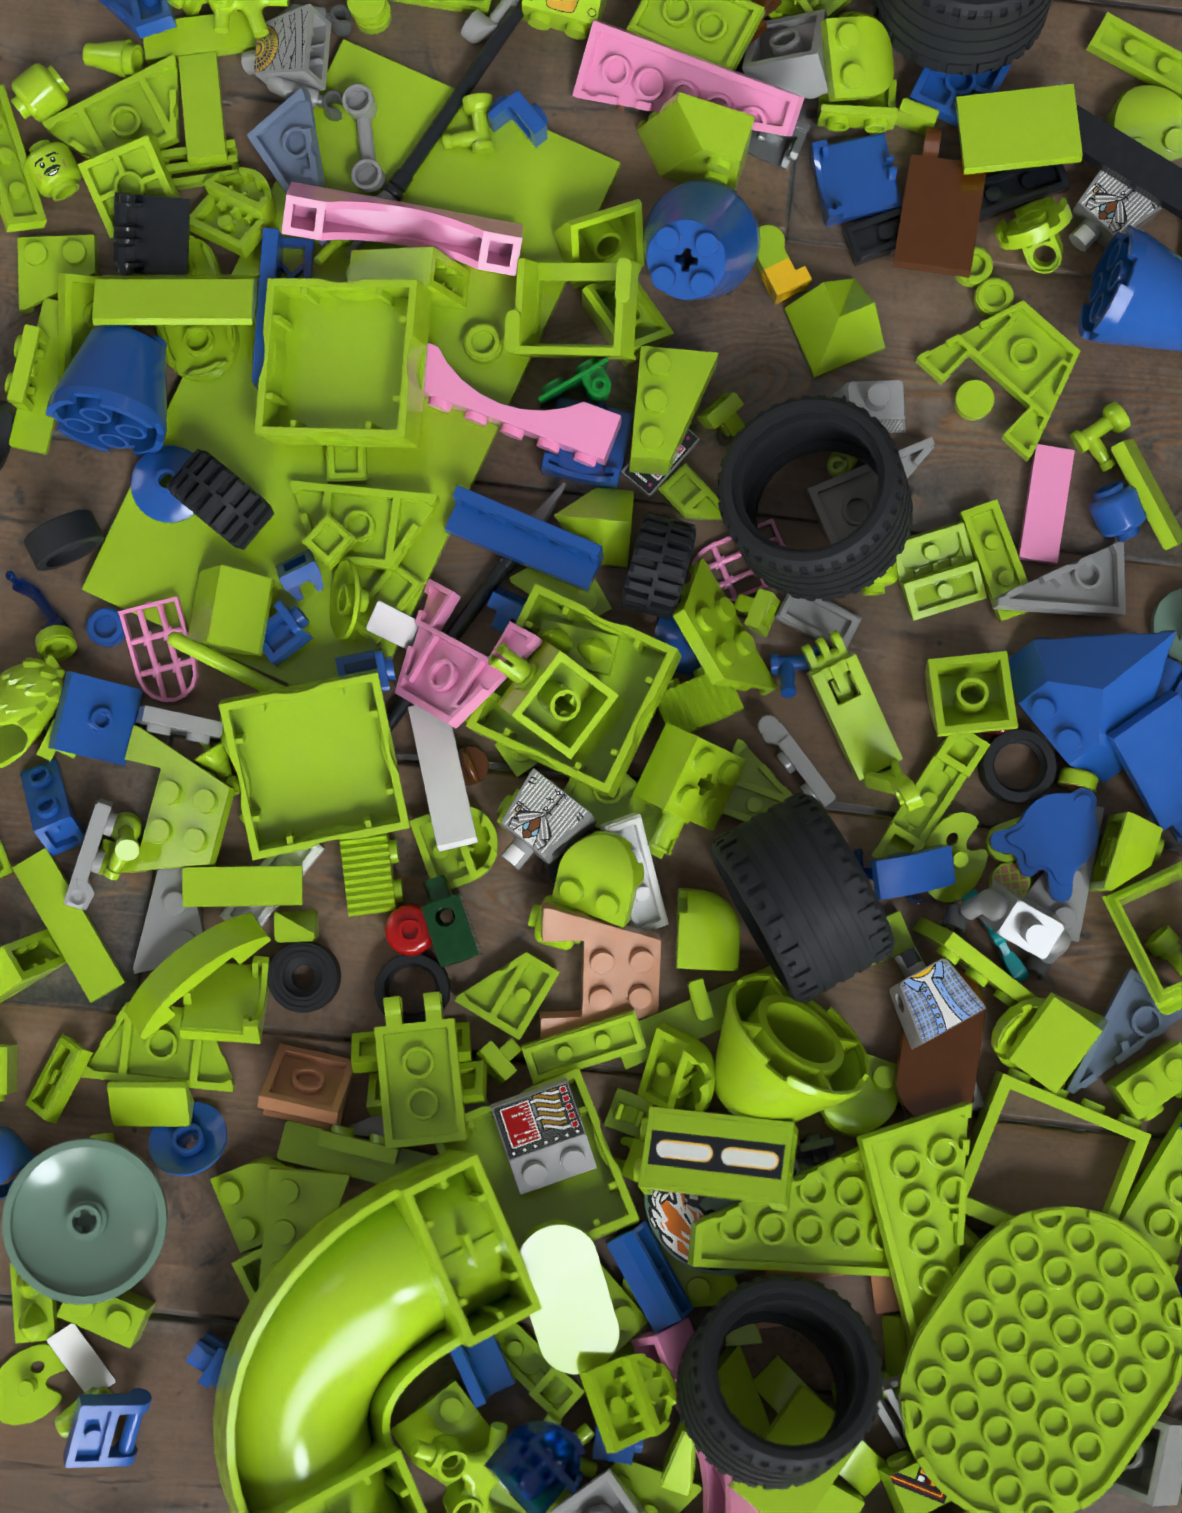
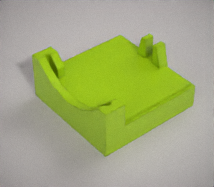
[77,134,182,239]
[179,956,270,1044]

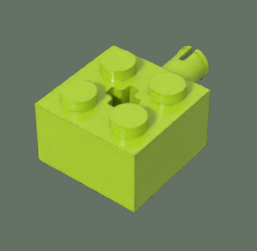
[488,640,619,759]
[633,722,747,856]

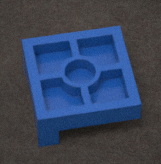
[909,63,1012,127]
[808,133,902,227]
[541,396,634,489]

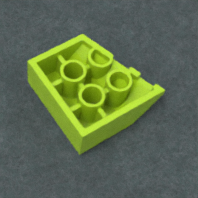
[636,92,755,191]

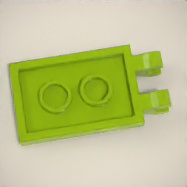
[374,991,468,1149]

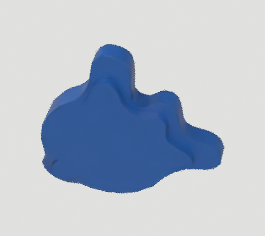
[989,788,1099,902]

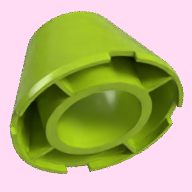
[714,973,870,1122]

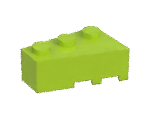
[629,346,719,476]

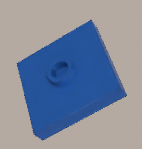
[48,671,143,766]

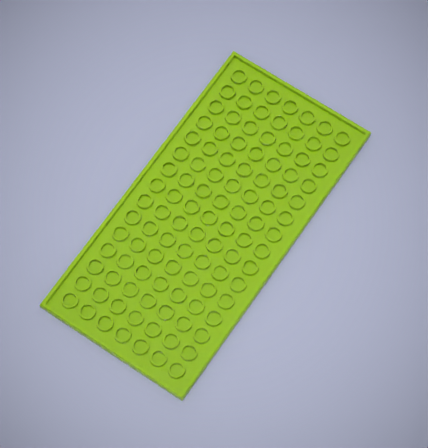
[82,39,621,685]

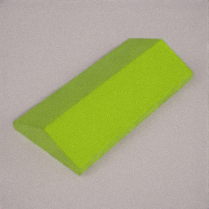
[92,275,260,325]

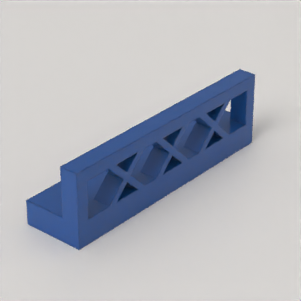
[252,228,315,391]
[445,485,604,592]
[450,1334,516,1408]

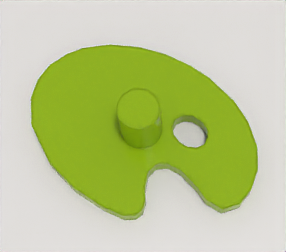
[923,812,988,902]
[0,1343,67,1425]

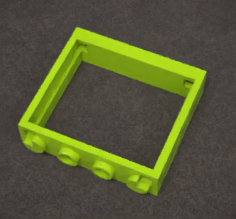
[964,1068,1151,1227]

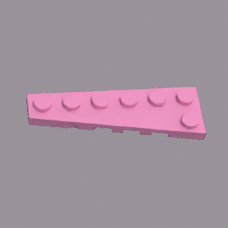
[572,20,805,136]

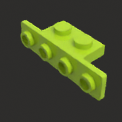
[5,298,58,455]
[277,1121,434,1184]

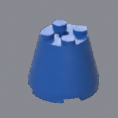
[643,179,760,300]
[1078,224,1182,352]
[46,325,167,456]

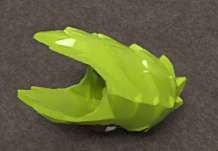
[0,654,65,768]

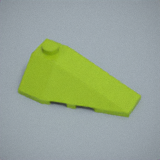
[390,1379,545,1513]

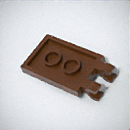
[892,127,986,278]

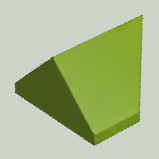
[554,488,634,568]

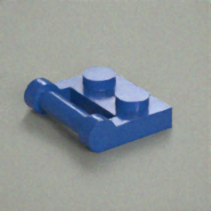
[63,1388,152,1468]

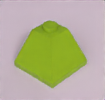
[1089,812,1164,892]

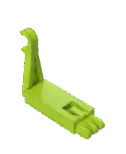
[801,630,924,812]

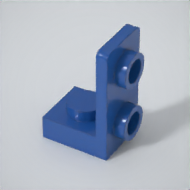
[20,759,86,856]

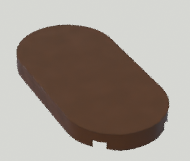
[893,969,986,1118]

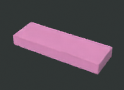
[1018,444,1075,566]

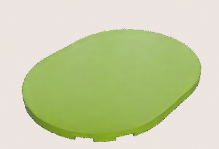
[898,1206,1182,1513]

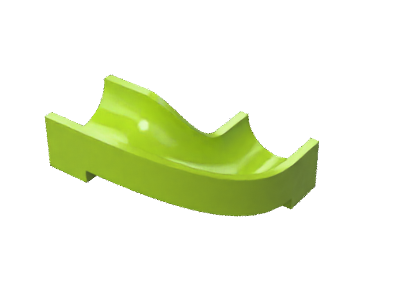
[213,1149,543,1513]

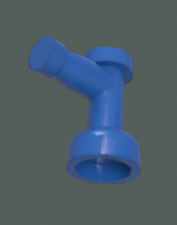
[770,646,820,698]

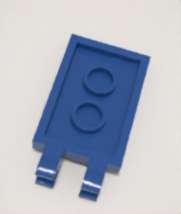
[1106,690,1182,842]

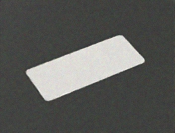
[366,601,419,649]
[47,1323,115,1392]

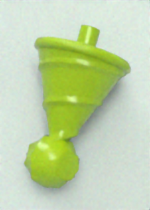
[193,741,241,796]

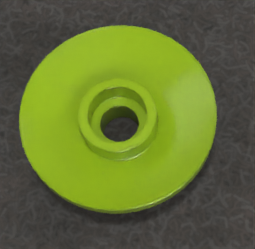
[330,560,369,639]

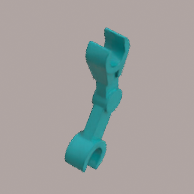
[962,889,1029,983]

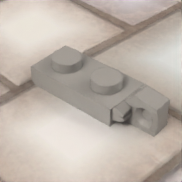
[63,798,118,910]

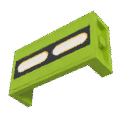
[634,1106,798,1212]

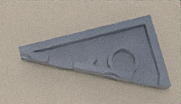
[247,88,329,247]
[1063,968,1182,1094]

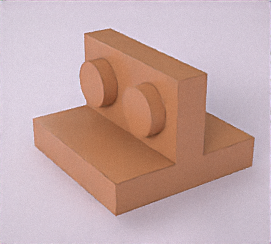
[258,1043,354,1130]

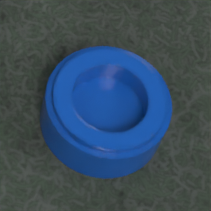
[86,608,126,648]

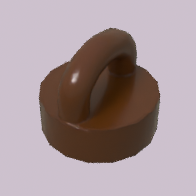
[458,746,489,786]

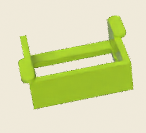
[504,258,643,360]
[1102,861,1182,1015]

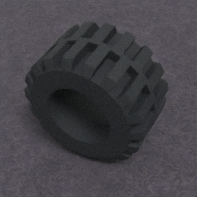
[167,449,274,550]
[621,512,697,619]

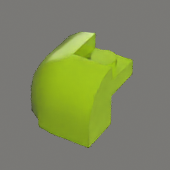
[675,888,741,971]

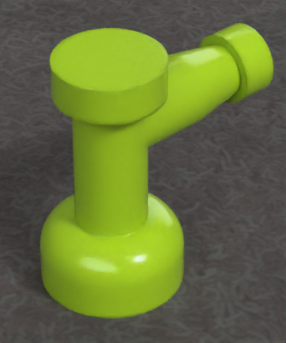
[443,93,495,155]
[1069,401,1131,472]
[103,812,142,880]

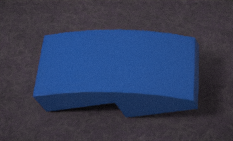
[871,844,956,900]

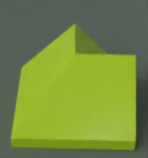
[784,278,885,379]

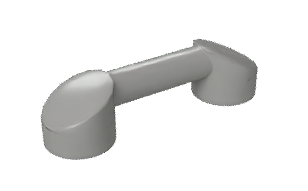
[461,0,521,44]
[342,84,386,193]

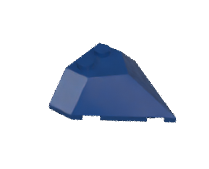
[1008,630,1177,783]

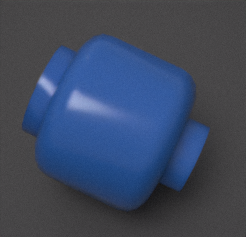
[1089,480,1146,541]

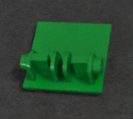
[538,357,611,409]

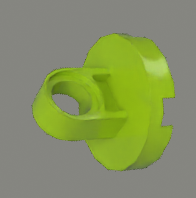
[994,197,1073,274]

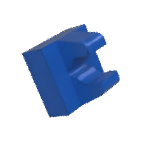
[275,549,323,601]
[487,587,527,633]

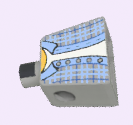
[889,946,986,1050]

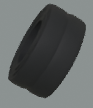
[268,941,341,1013]

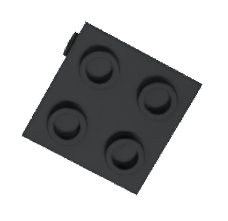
[113,192,190,275]

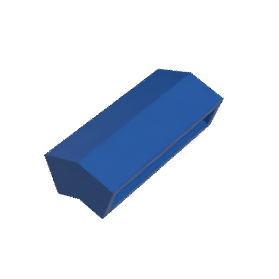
[606,1221,694,1333]

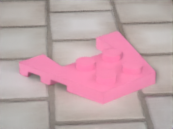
[395,579,543,729]

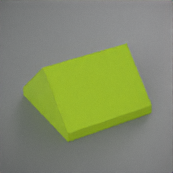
[554,199,644,289]
[582,282,674,367]
[188,564,275,656]
[1005,993,1109,1094]

